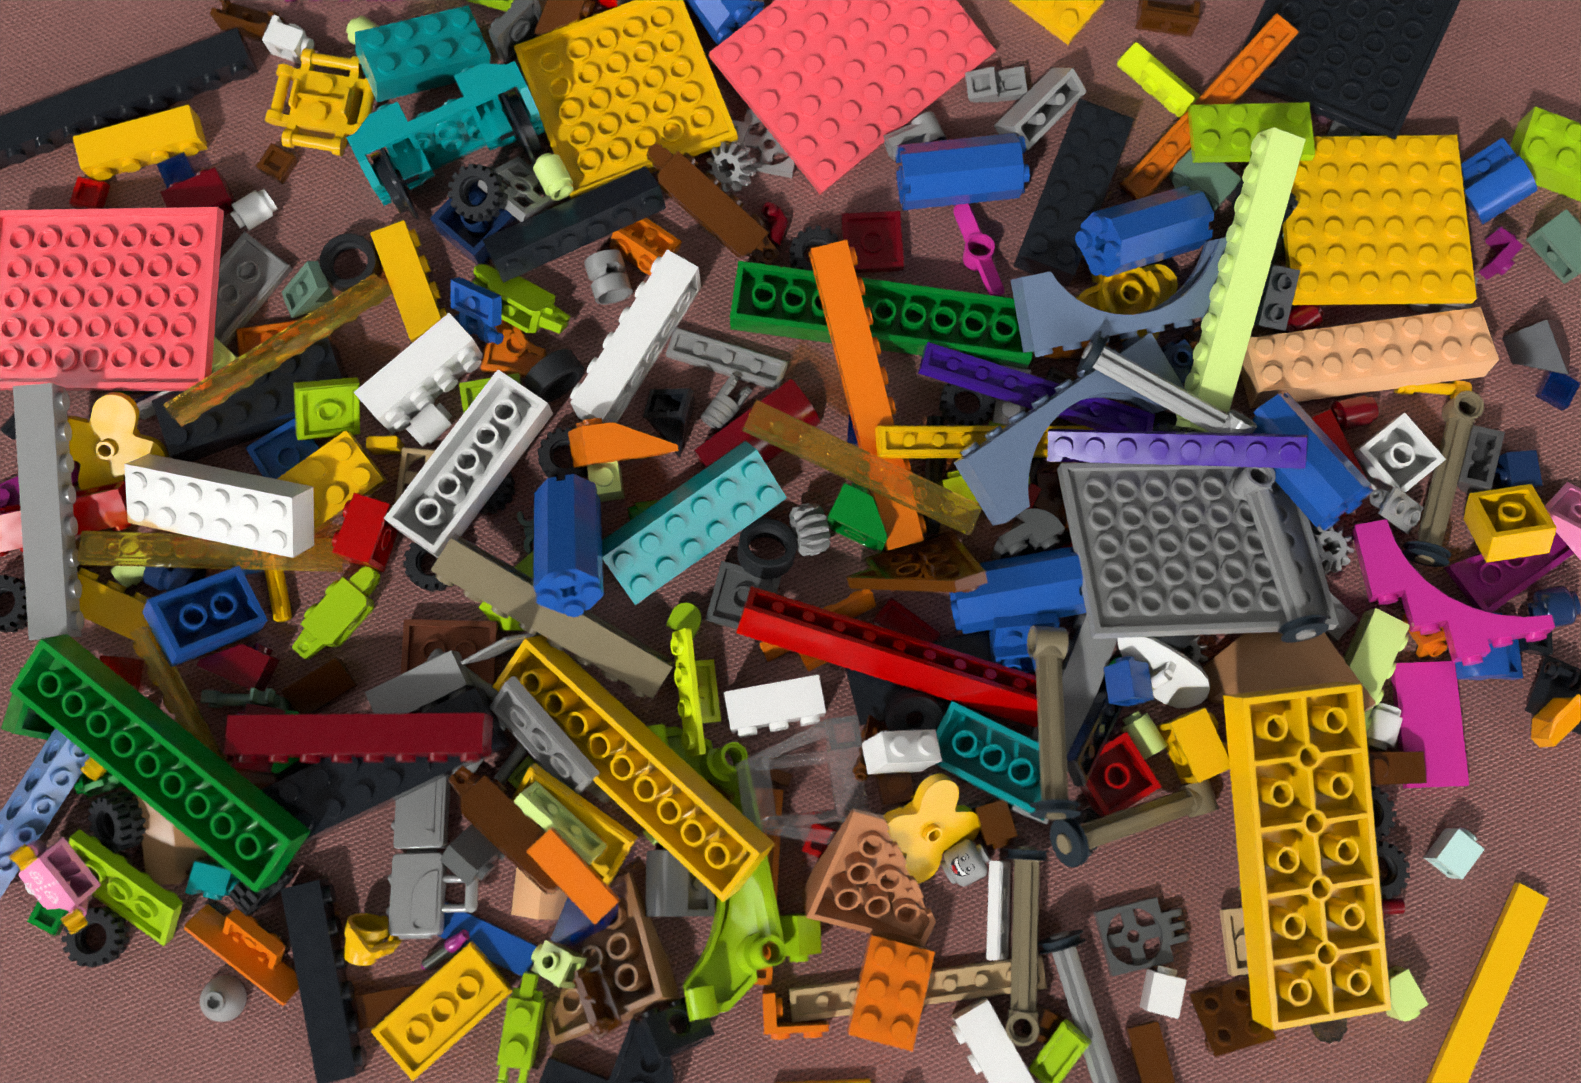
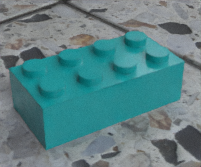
[355,5,491,103]
[934,701,1068,821]

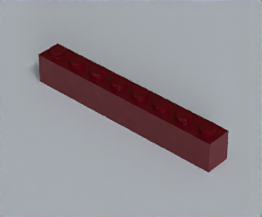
[224,713,493,764]

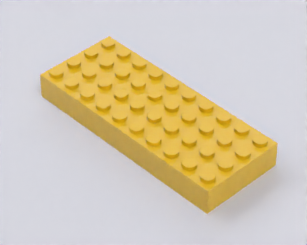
[1223,681,1391,1030]

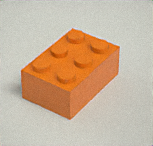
[846,933,935,1052]

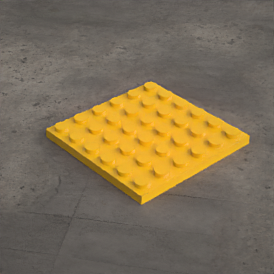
[514,0,738,199]
[1283,135,1477,305]

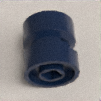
[143,548,206,592]

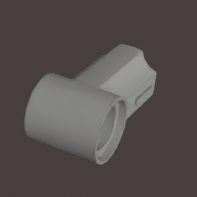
[884,111,946,161]

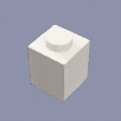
[1139,965,1186,1019]

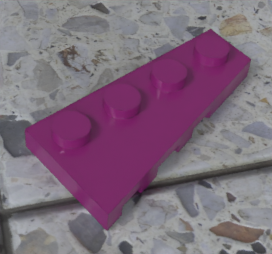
[1444,532,1574,613]

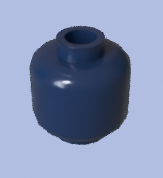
[1528,586,1581,628]

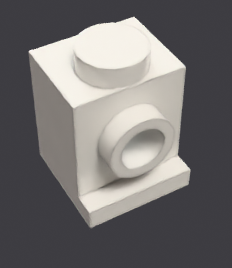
[262,15,314,64]

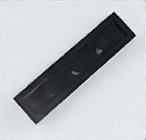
[1066,679,1123,786]

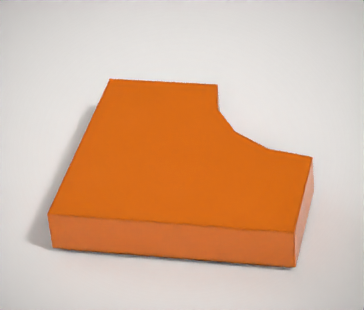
[481,320,547,378]

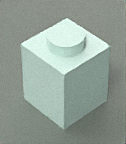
[1423,828,1485,879]

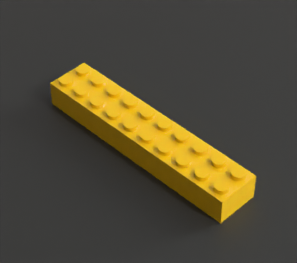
[493,635,775,902]

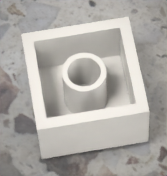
[1353,413,1446,493]

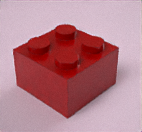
[332,493,398,573]
[1079,732,1161,817]

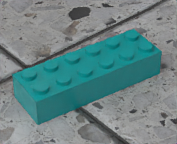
[602,441,787,605]

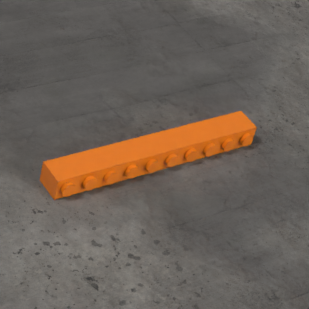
[809,240,927,550]

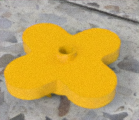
[1076,264,1178,342]
[67,392,169,490]
[883,774,980,883]

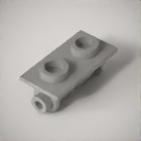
[1370,486,1424,534]

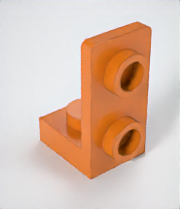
[762,990,829,1040]

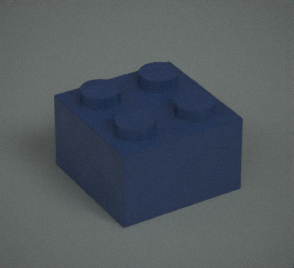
[430,181,519,265]

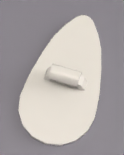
[1117,637,1210,708]

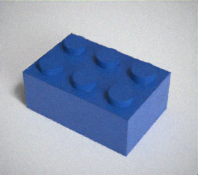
[142,565,268,668]

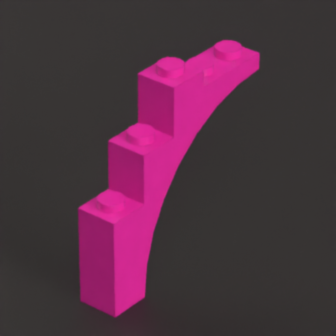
[1352,519,1555,666]

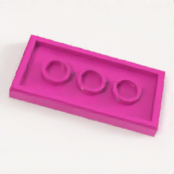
[1391,661,1470,788]

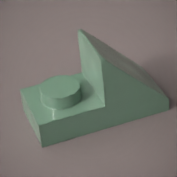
[281,261,335,318]

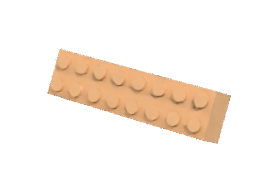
[1240,307,1499,408]

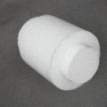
[230,189,278,230]
[406,403,452,447]
[1366,703,1403,752]

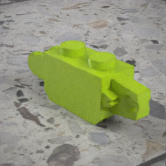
[472,264,570,334]
[292,566,382,660]
[497,971,545,1083]

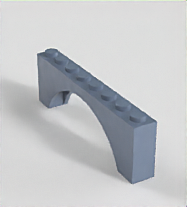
[1011,237,1227,357]
[954,332,1185,526]

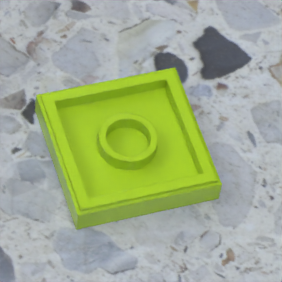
[294,377,360,440]

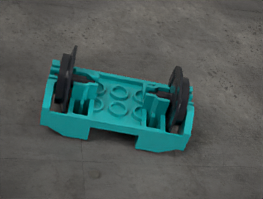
[346,61,545,220]

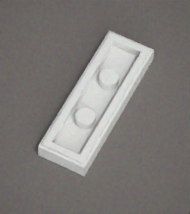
[986,861,1011,961]

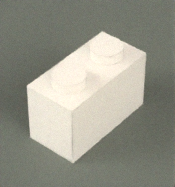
[862,729,942,775]

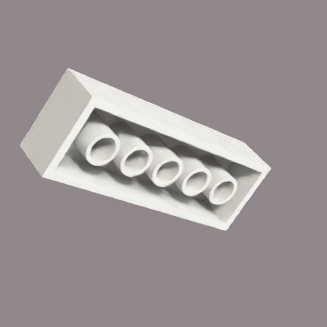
[570,250,701,423]
[384,369,553,558]
[124,454,314,558]

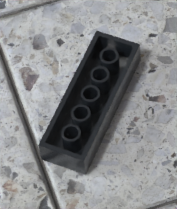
[1013,98,1134,287]
[152,337,348,462]

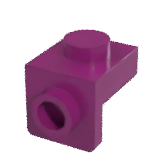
[1479,227,1524,280]

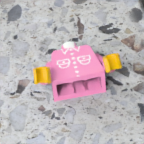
[9,837,101,935]

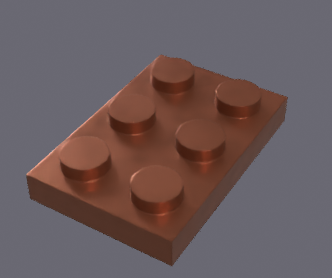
[401,619,499,684]

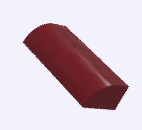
[694,378,820,468]

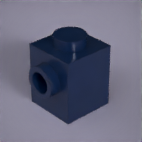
[1161,339,1194,386]
[1493,450,1543,489]

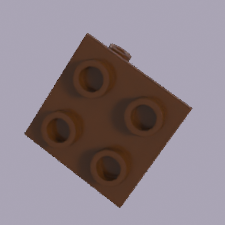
[1189,978,1277,1058]

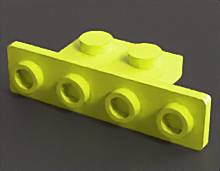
[1117,43,1200,119]
[670,628,721,757]

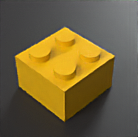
[1463,484,1557,563]
[1156,708,1230,784]

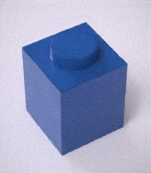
[1104,656,1154,707]

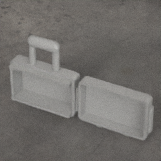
[386,774,479,939]

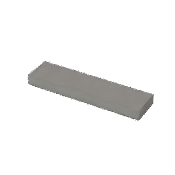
[666,327,789,390]

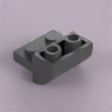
[990,508,1065,561]
[646,850,715,917]

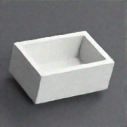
[724,675,826,738]

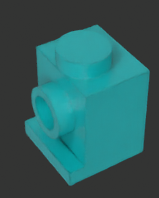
[185,860,241,900]

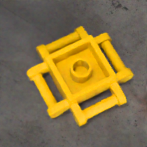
[265,48,375,156]

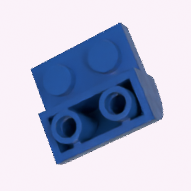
[1461,138,1537,225]
[989,612,1059,673]
[1455,613,1523,681]

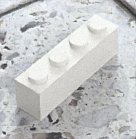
[950,997,1035,1083]

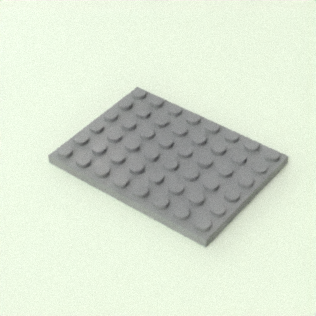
[1057,463,1339,639]

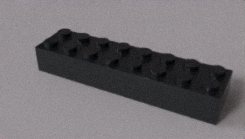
[261,687,510,846]

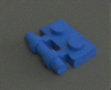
[450,277,504,345]

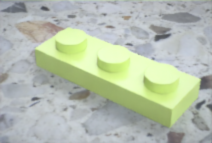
[514,781,607,865]

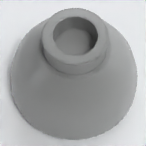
[200,975,247,1022]

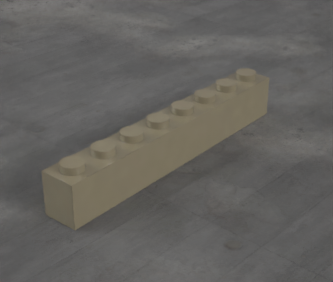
[431,533,672,699]

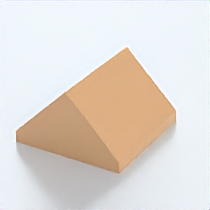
[511,868,577,920]

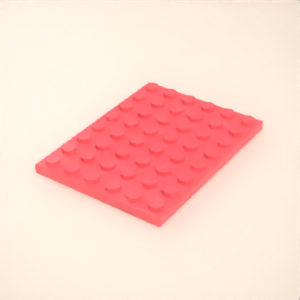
[709,0,996,195]
[0,207,224,391]

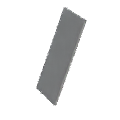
[461,632,541,665]

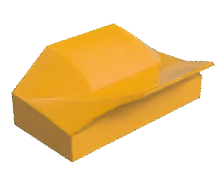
[1531,694,1581,748]

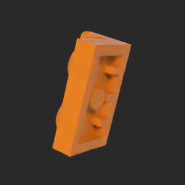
[609,218,682,276]

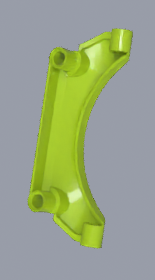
[647,724,786,1021]

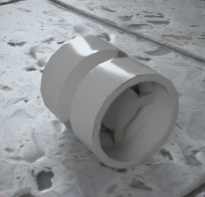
[584,250,633,305]

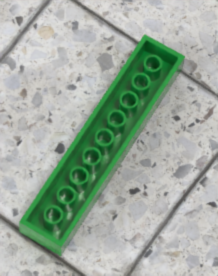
[730,261,1032,369]
[9,634,311,893]

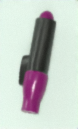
[421,930,470,970]

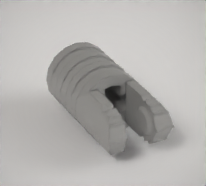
[700,374,753,432]

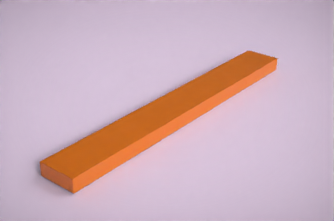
[1119,13,1299,200]

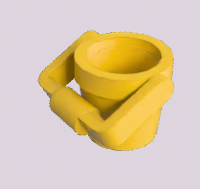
[344,913,403,966]

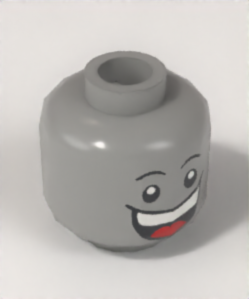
[941,839,991,887]

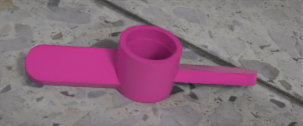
[953,204,1005,297]

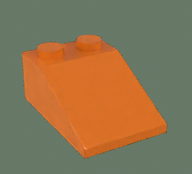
[568,418,678,468]

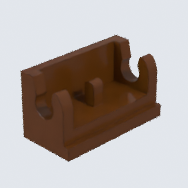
[210,0,285,43]
[1135,0,1200,37]

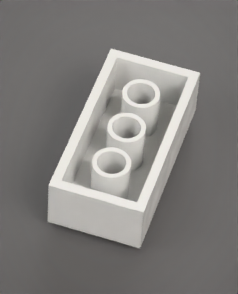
[353,313,483,434]

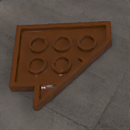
[846,530,988,593]

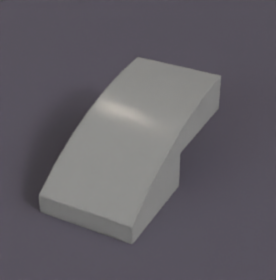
[965,66,1028,102]

